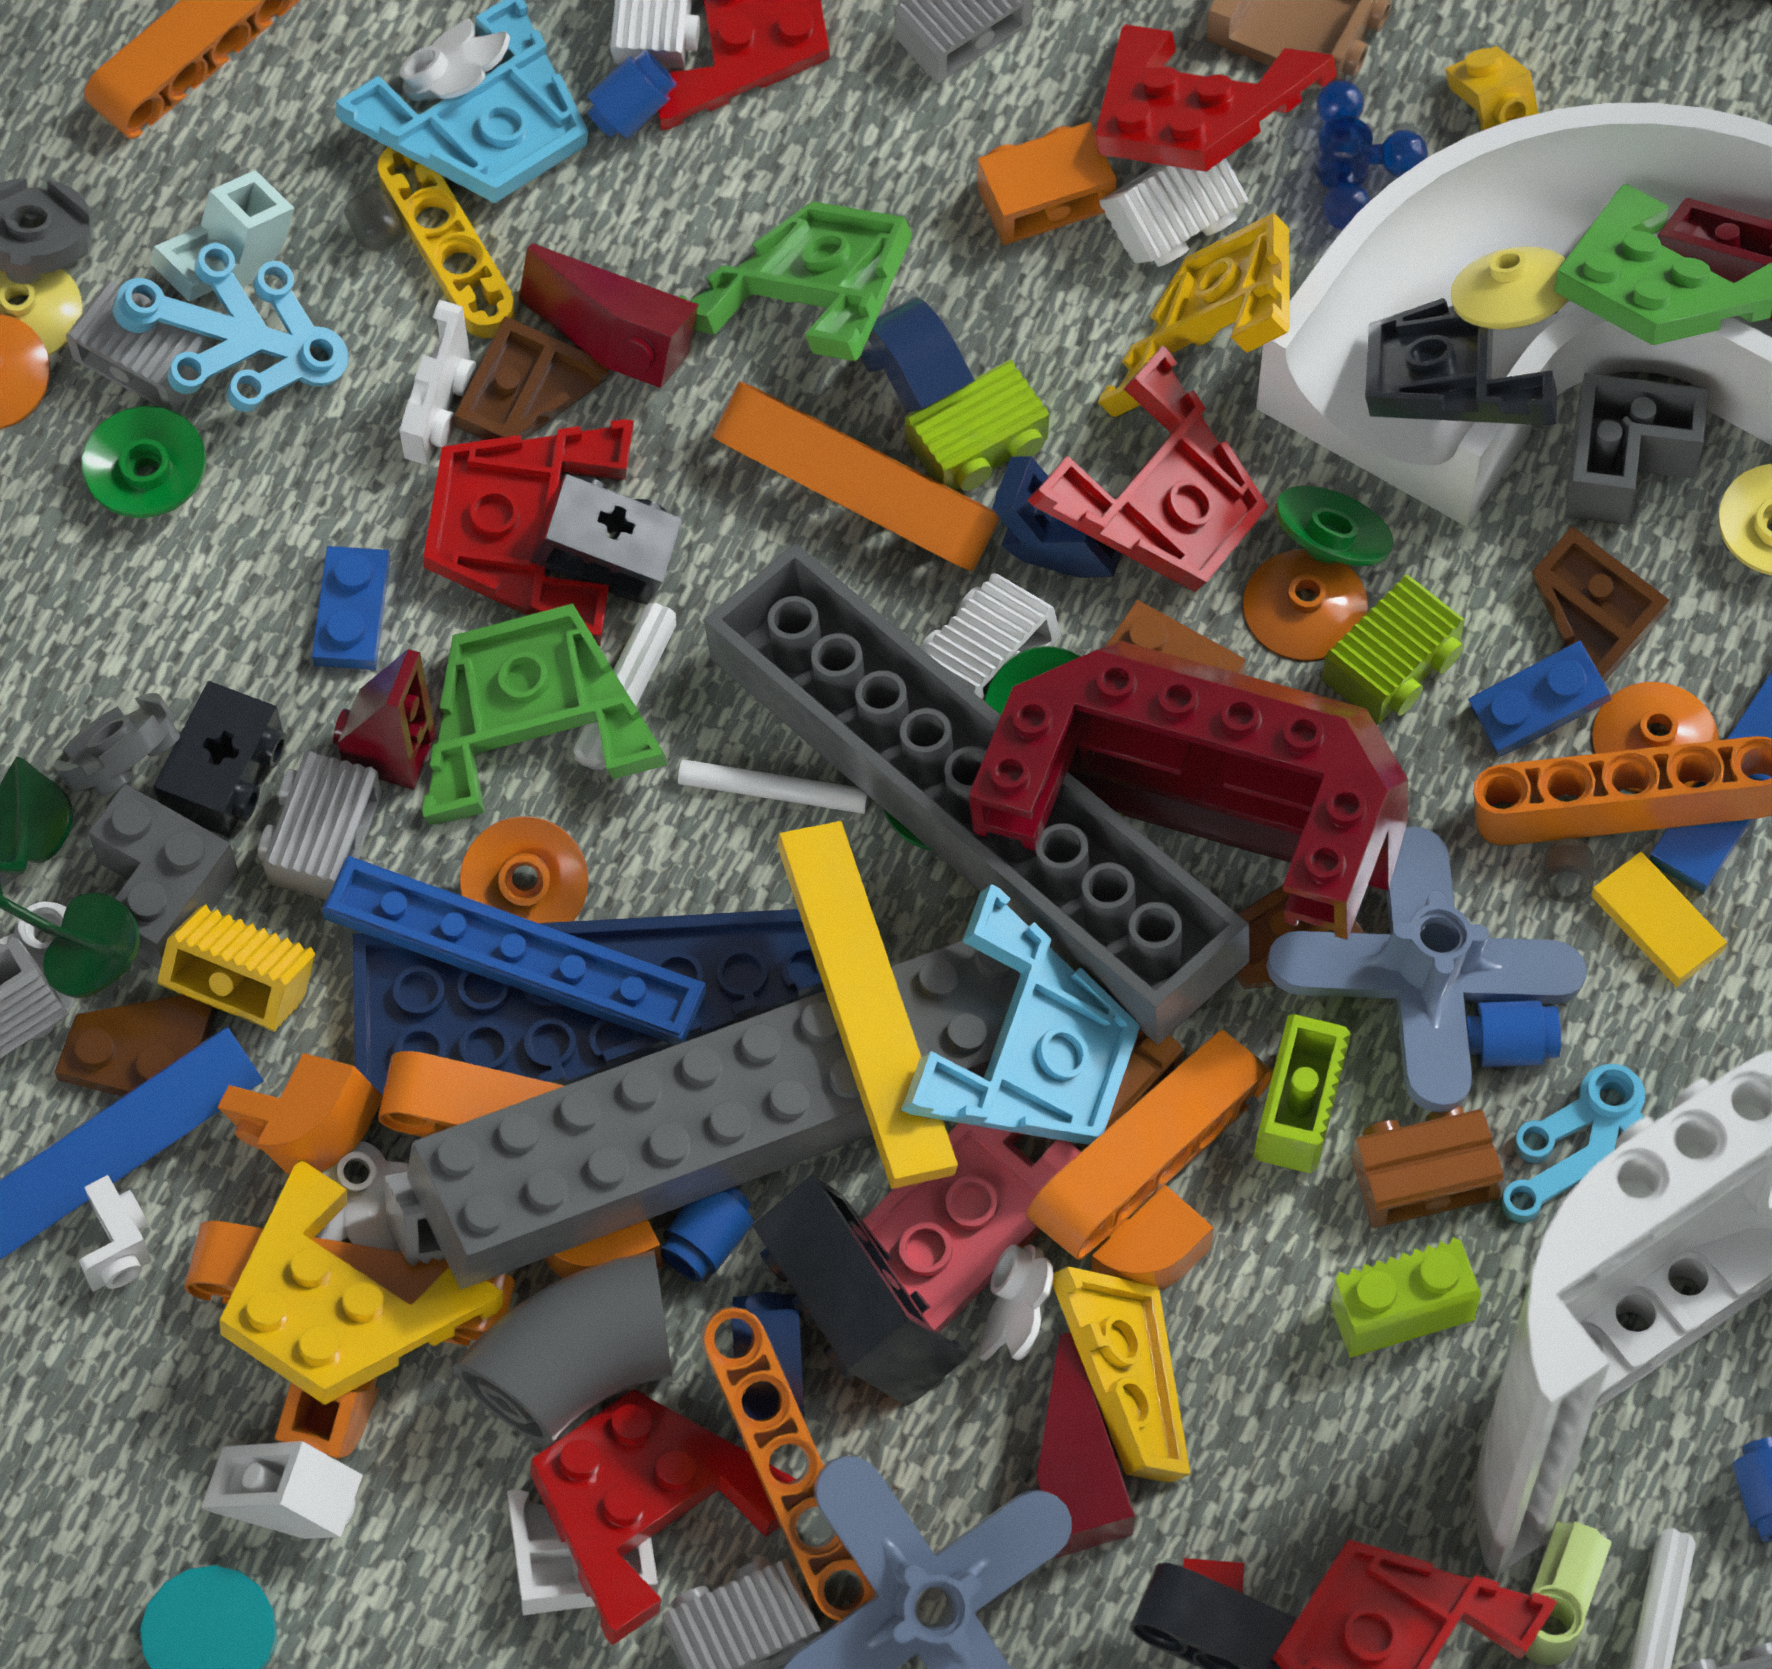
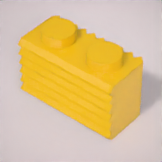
[157,904,315,1032]

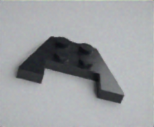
[1365,298,1558,426]

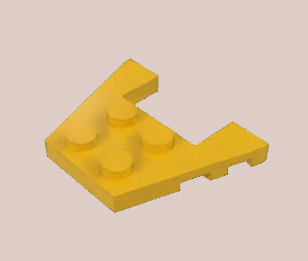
[1098,212,1290,417]
[220,1159,503,1405]

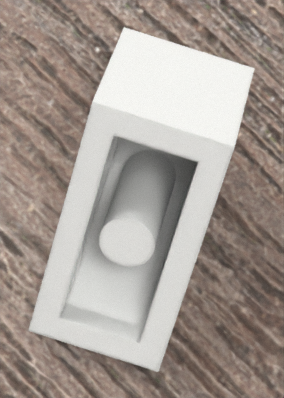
[201,1441,363,1539]

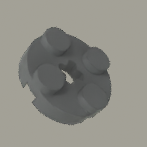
[0,178,91,284]
[54,693,180,796]

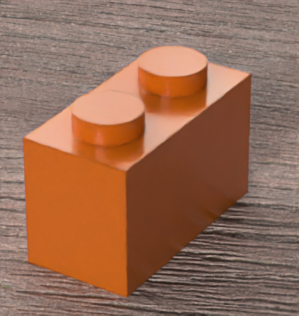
[977,122,1117,246]

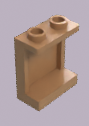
[1206,0,1393,93]

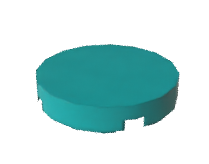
[140,1565,278,1669]

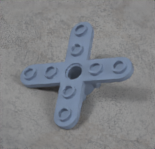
[1266,826,1587,1113]
[782,1456,1072,1669]

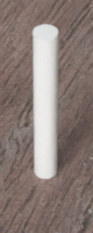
[678,759,869,814]

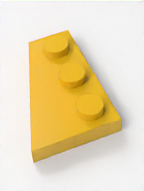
[1052,1266,1191,1482]

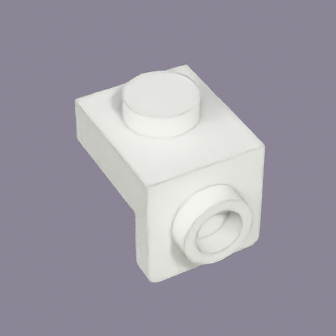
[79,1175,152,1292]

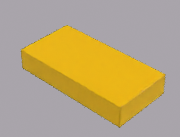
[1591,851,1727,987]

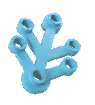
[112,243,349,412]
[1501,1064,1645,1223]

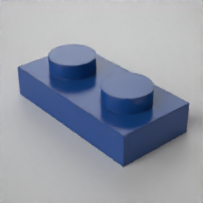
[312,546,391,670]
[1468,640,1611,757]

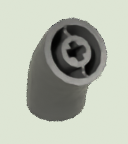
[453,1251,672,1446]

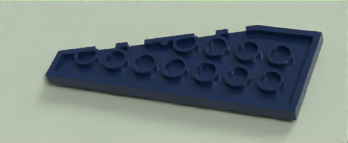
[353,909,825,1122]

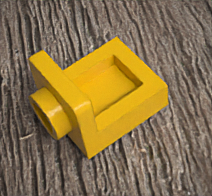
[1445,46,1539,131]

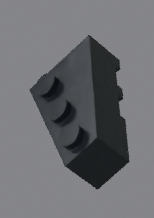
[752,1174,969,1406]

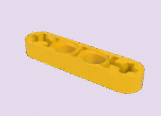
[377,147,515,338]

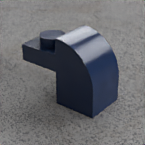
[860,297,975,413]
[992,456,1122,578]
[732,1291,805,1439]

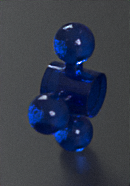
[1315,80,1428,230]

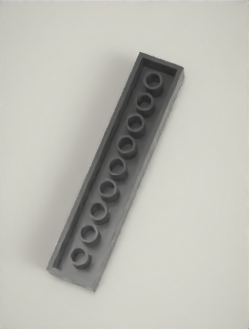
[704,543,1250,1045]
[406,941,1020,1290]

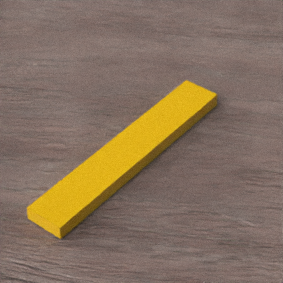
[777,821,958,1189]

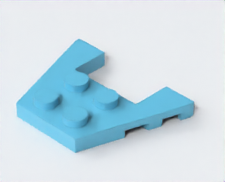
[336,0,588,203]
[901,884,1140,1145]

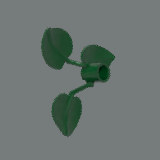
[0,757,140,998]

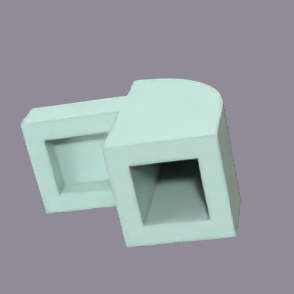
[150,170,294,302]

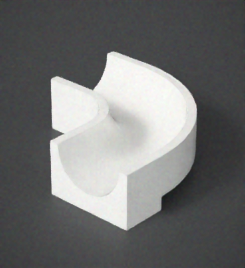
[1256,103,1772,527]

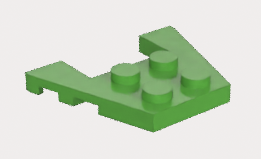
[1554,184,1772,346]
[679,201,913,362]
[422,604,667,825]

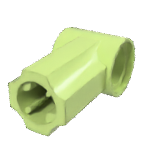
[1525,1521,1612,1666]

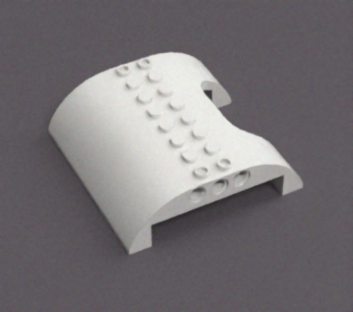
[1474,1050,1772,1578]

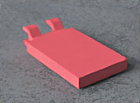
[863,1123,1081,1333]

